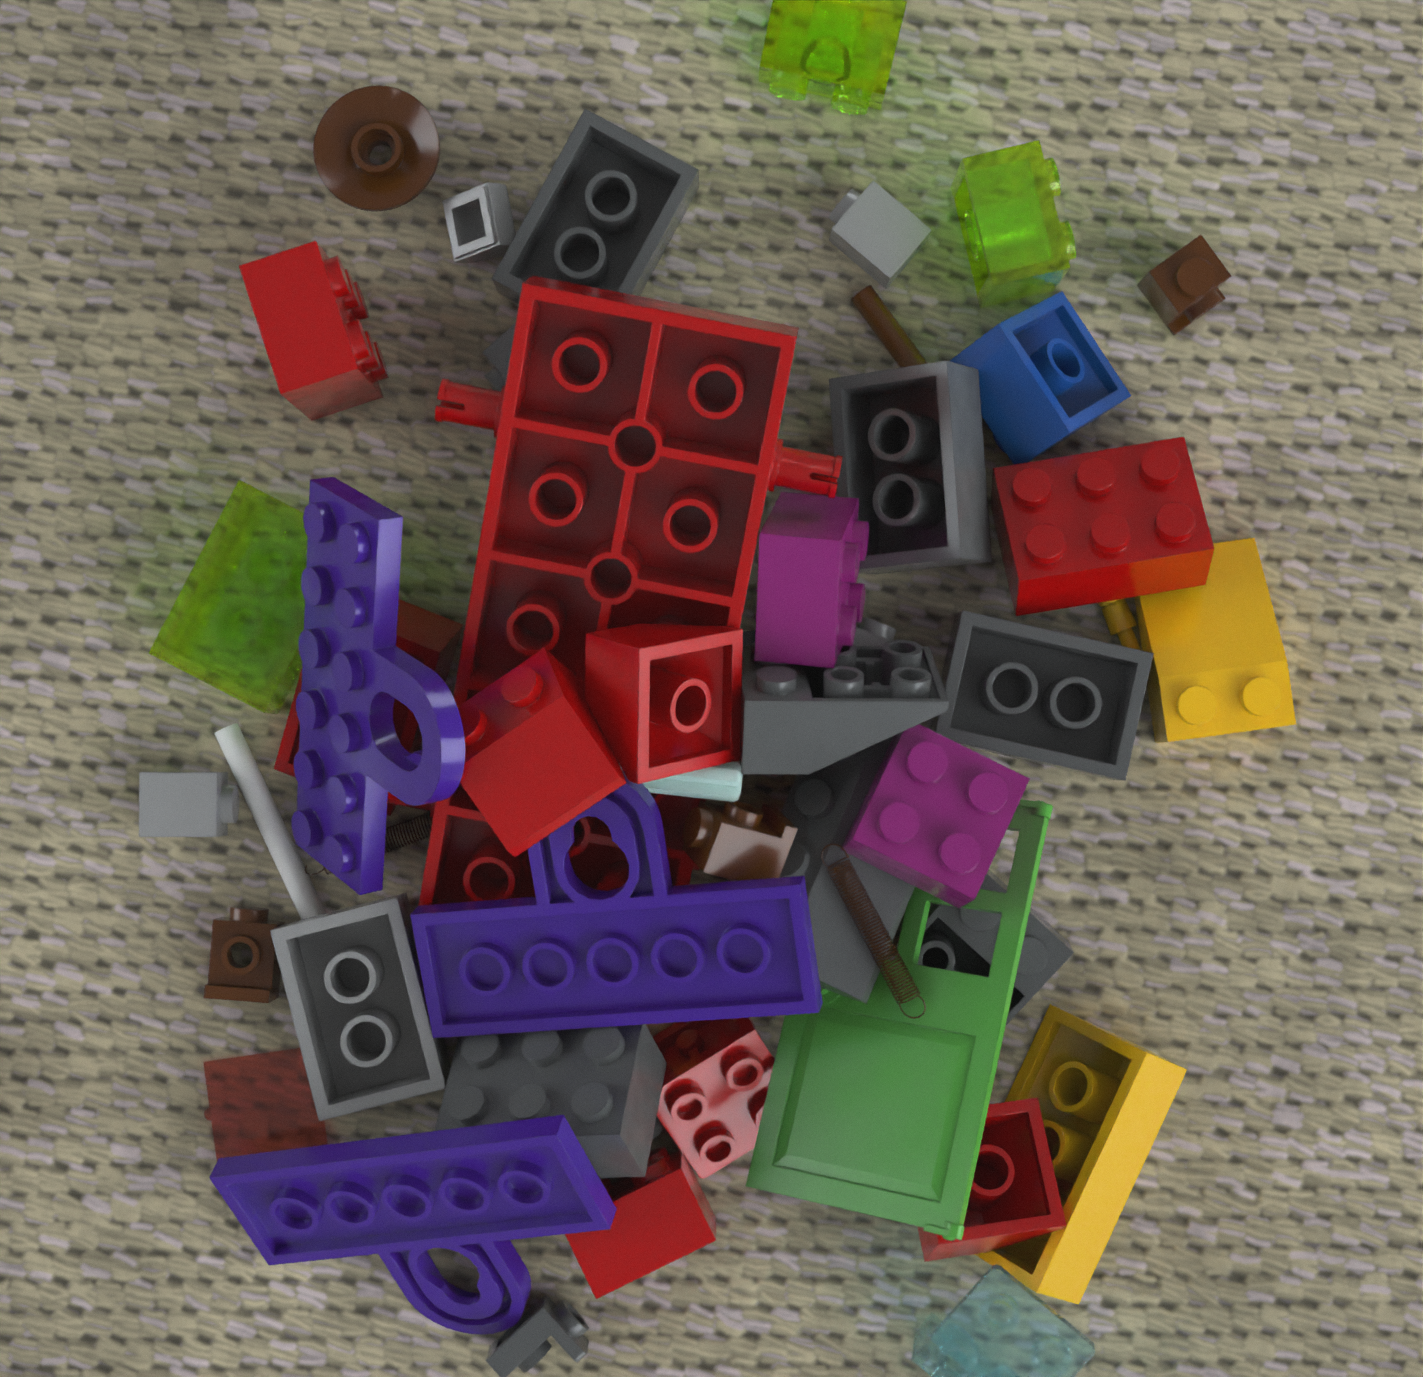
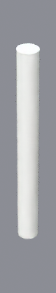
[214,723,326,920]

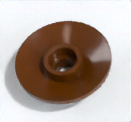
[313,85,440,212]

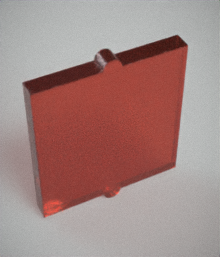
[203,1048,328,1161]

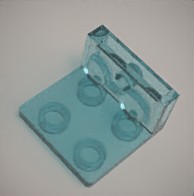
[911,1264,1095,1377]

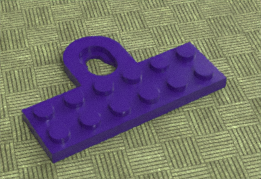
[291,477,465,895]
[410,769,823,1038]
[209,1115,617,1335]

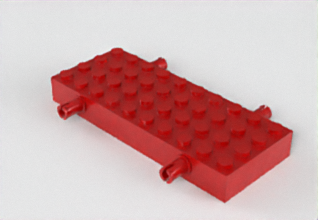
[387,275,843,906]

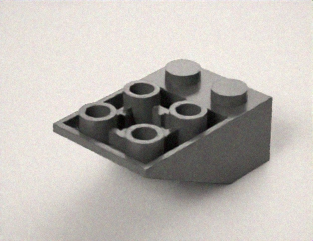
[739,640,949,775]
[885,869,1074,1025]

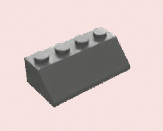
[779,736,915,1004]

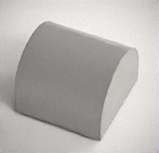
[442,182,516,263]

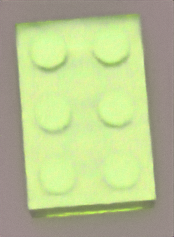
[149,480,308,714]

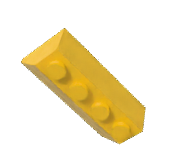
[974,1004,1187,1304]

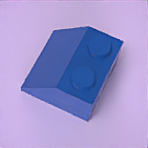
[950,291,1131,464]

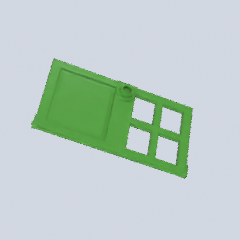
[746,799,1053,1241]

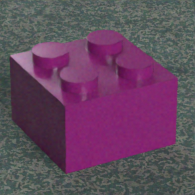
[754,492,869,668]
[840,724,1030,908]

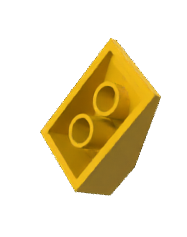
[1134,538,1296,743]

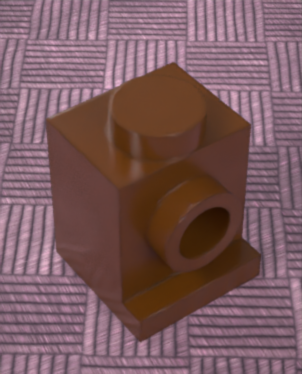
[1137,235,1231,336]
[682,800,798,881]
[204,906,285,1003]

